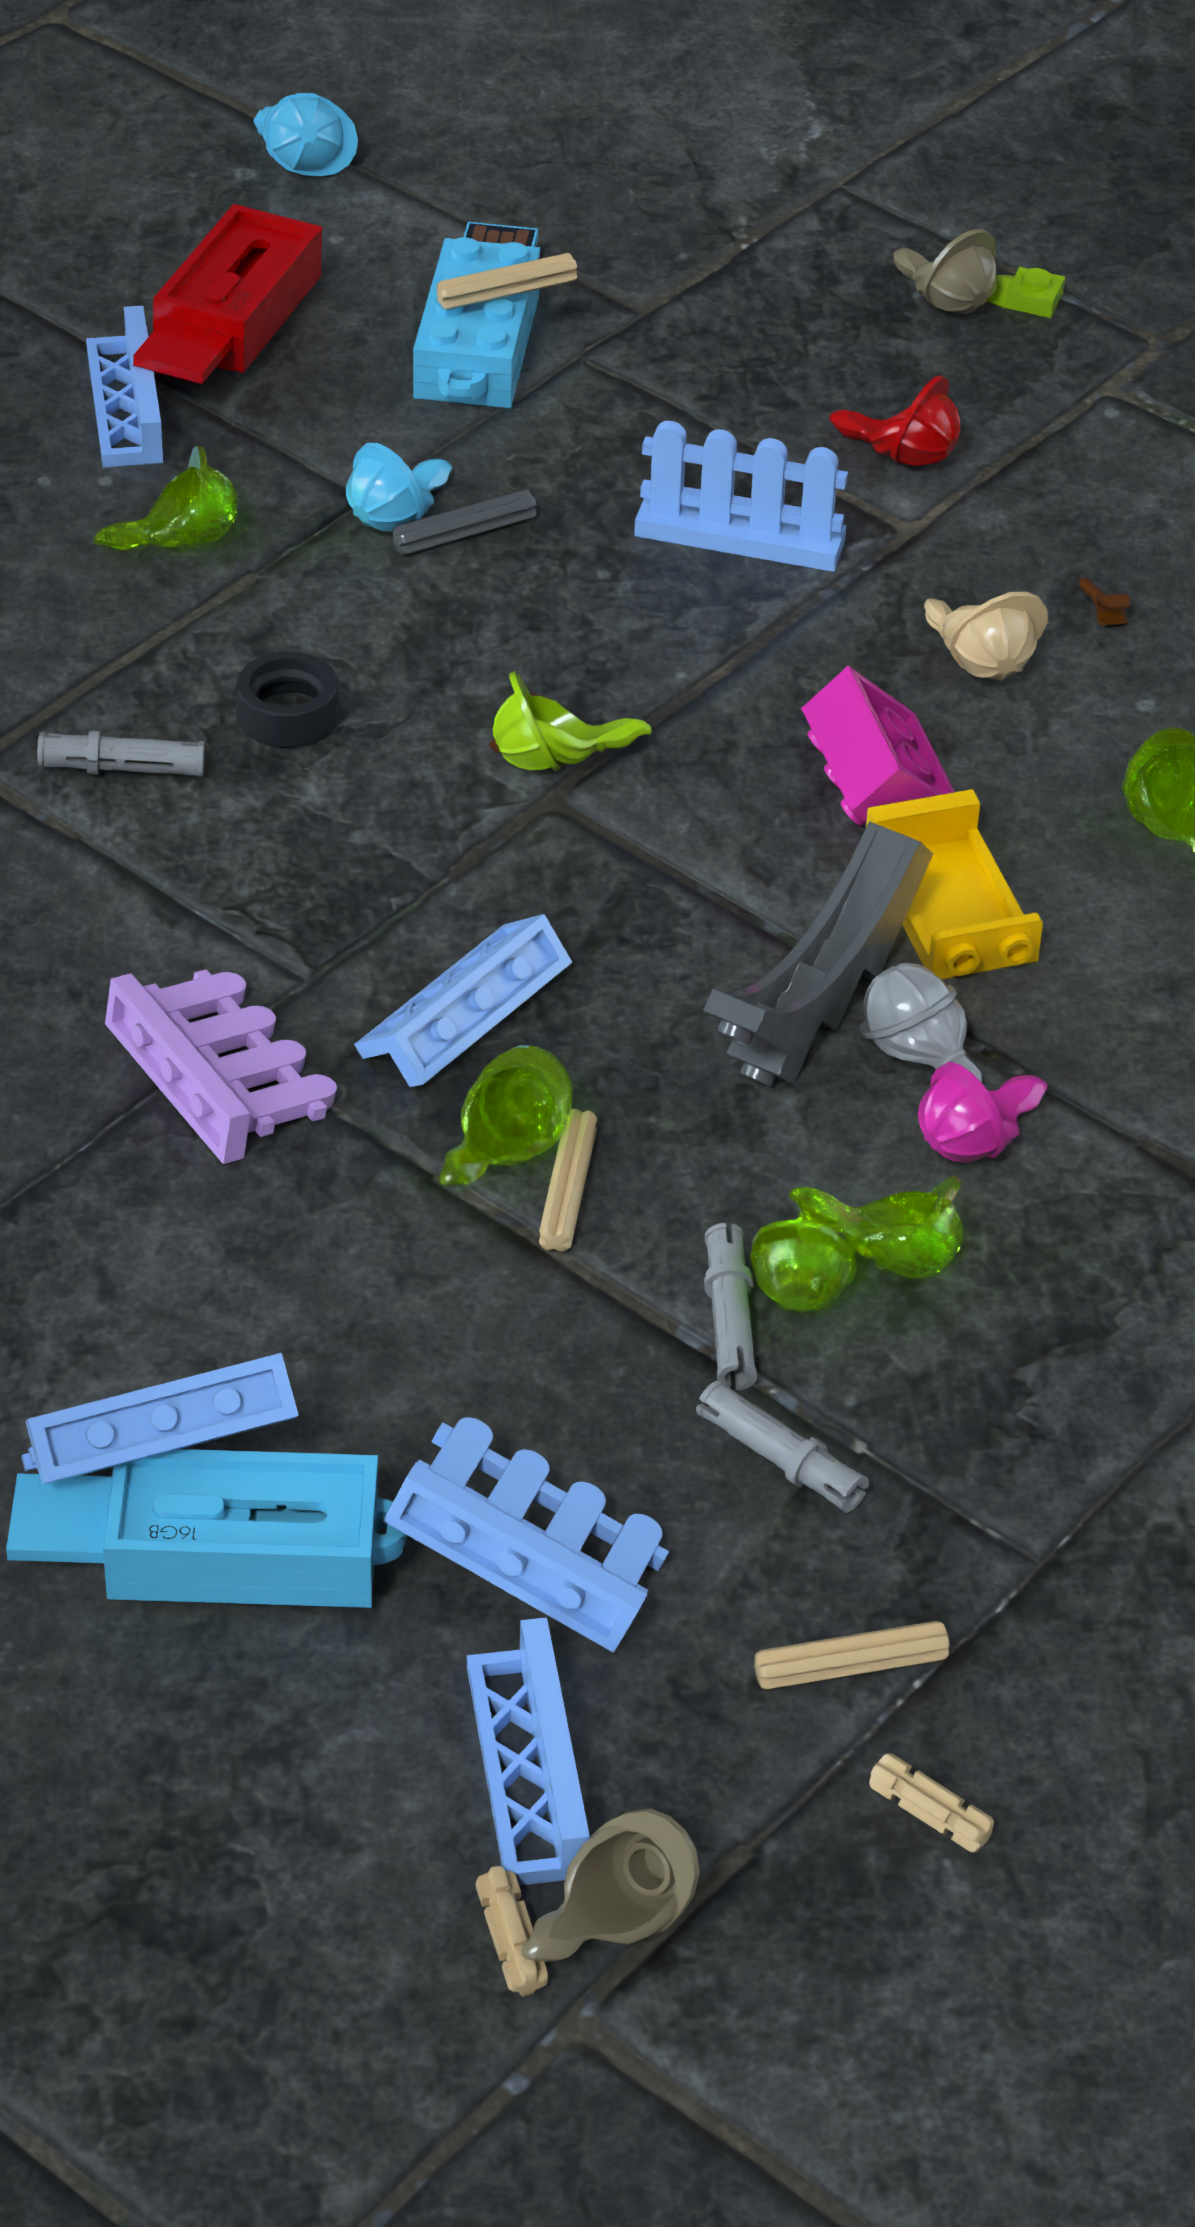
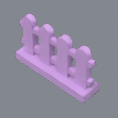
[105,969,337,1164]

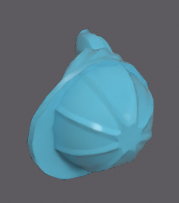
[254,93,358,176]
[346,443,453,532]

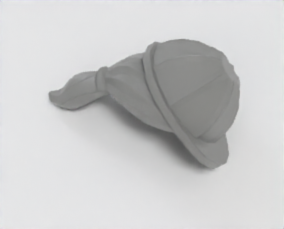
[859,963,982,1083]

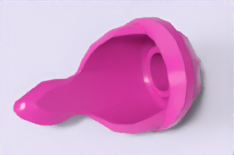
[918,1061,1048,1163]

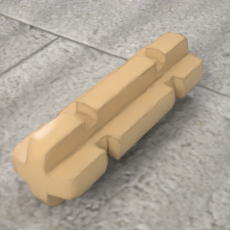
[869,1753,994,1852]
[475,1866,549,1997]

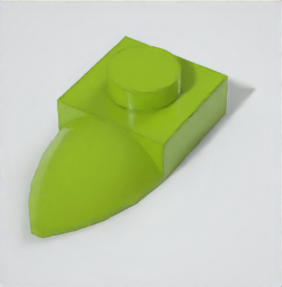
[986,267,1065,318]

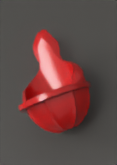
[829,375,960,466]

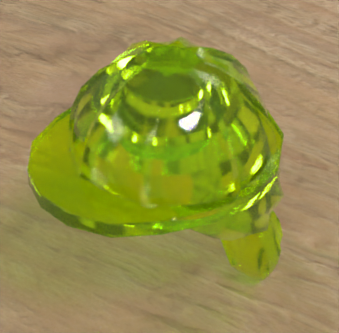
[93,446,238,550]
[1122,727,1195,853]
[439,1045,572,1185]
[789,1176,963,1278]
[750,1197,857,1314]

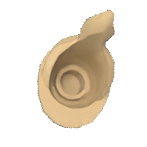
[924,592,1048,681]

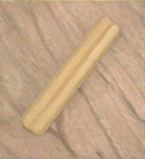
[437,253,577,310]
[539,1108,597,1252]
[754,1621,949,1690]

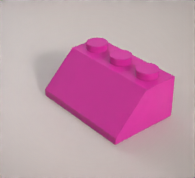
[801,666,955,826]

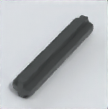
[393,489,537,556]

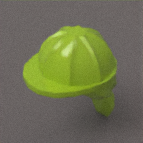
[493,671,652,772]

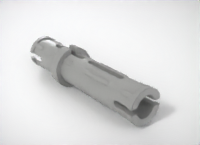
[37,731,205,777]
[704,1223,757,1390]
[696,1380,869,1513]

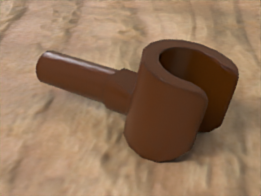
[1079,577,1130,626]

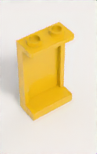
[866,789,1043,979]

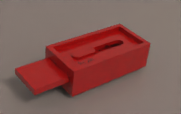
[133,204,322,384]

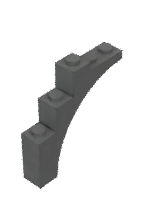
[703,821,933,1087]

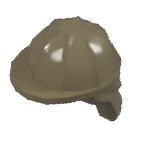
[893,229,997,314]
[521,1808,700,1962]

